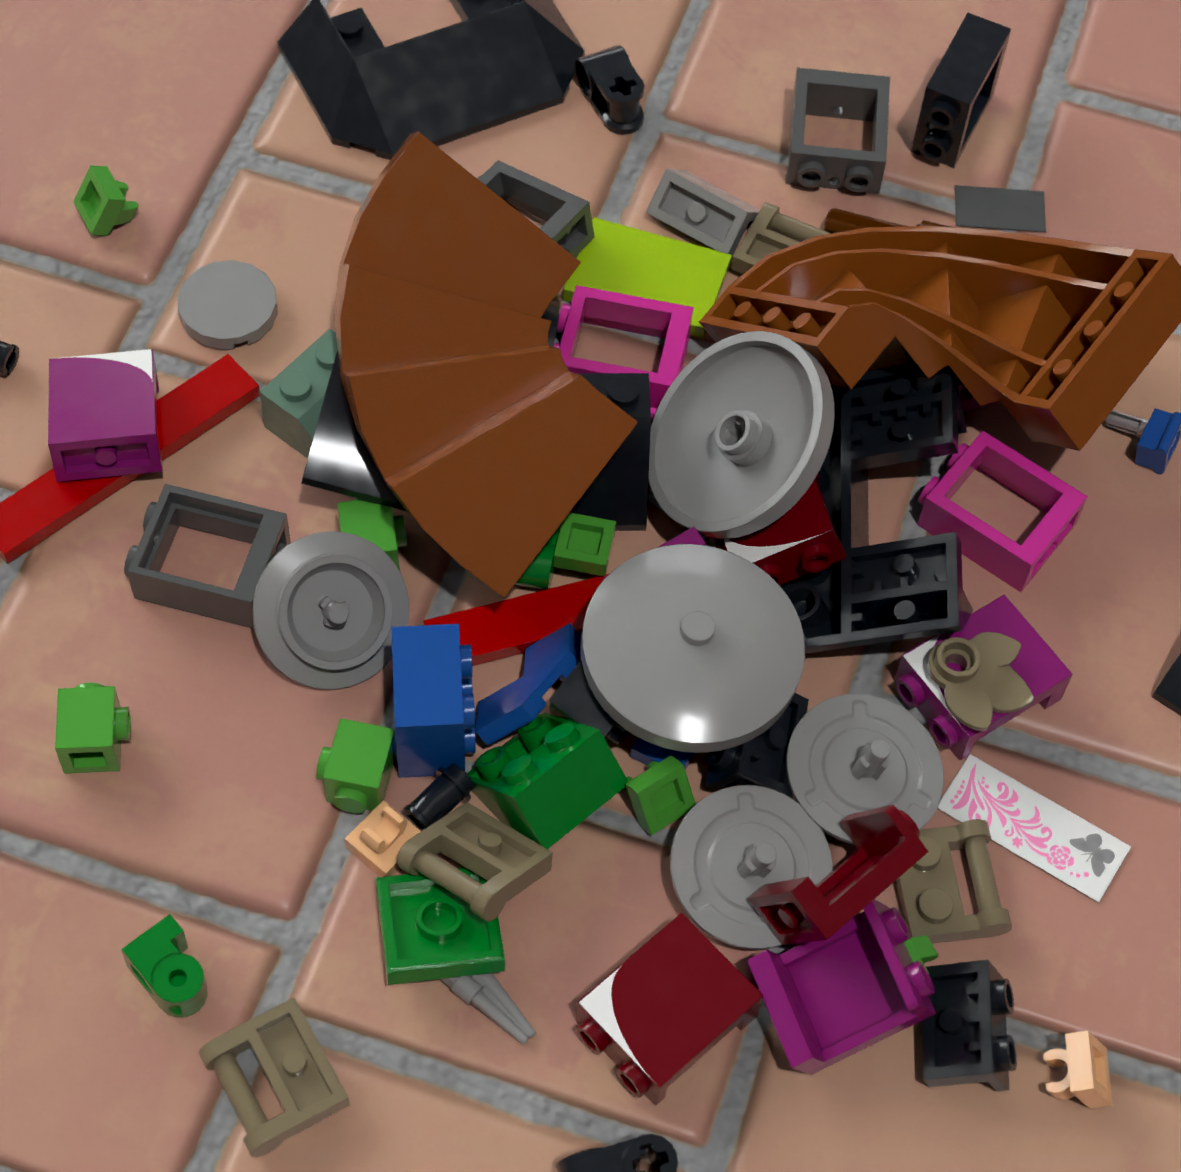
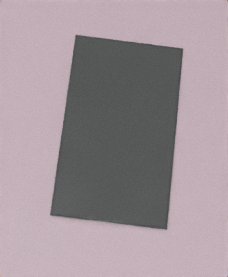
[955,185,1046,232]

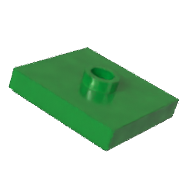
[376,868,505,985]

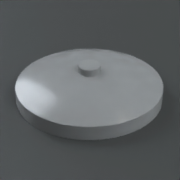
[649,331,835,539]
[581,544,805,753]

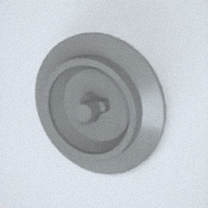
[252,531,409,689]
[786,694,944,845]
[670,785,833,949]

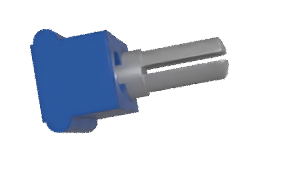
[1105,408,1181,474]

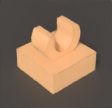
[344,800,421,877]
[1043,1030,1113,1109]

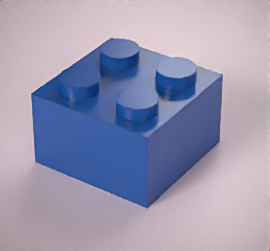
[391,624,476,778]

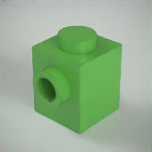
[337,498,408,571]
[55,683,131,774]
[316,718,397,813]

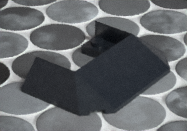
[277,0,585,160]
[780,363,973,653]

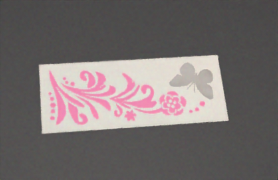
[937,754,1131,903]

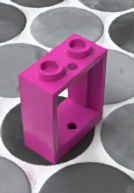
[553,285,694,409]
[917,431,1088,592]

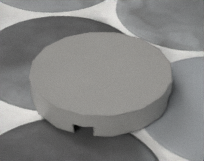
[177,260,278,350]

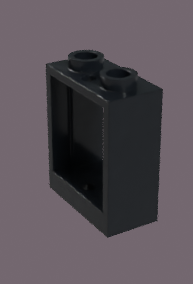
[911,13,1011,168]

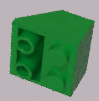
[467,713,629,849]

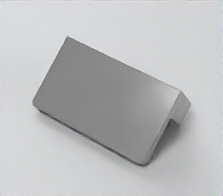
[646,169,760,256]

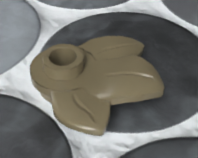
[927,632,1034,731]

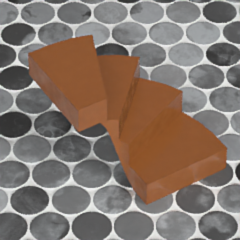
[334,131,638,598]
[699,226,1181,451]

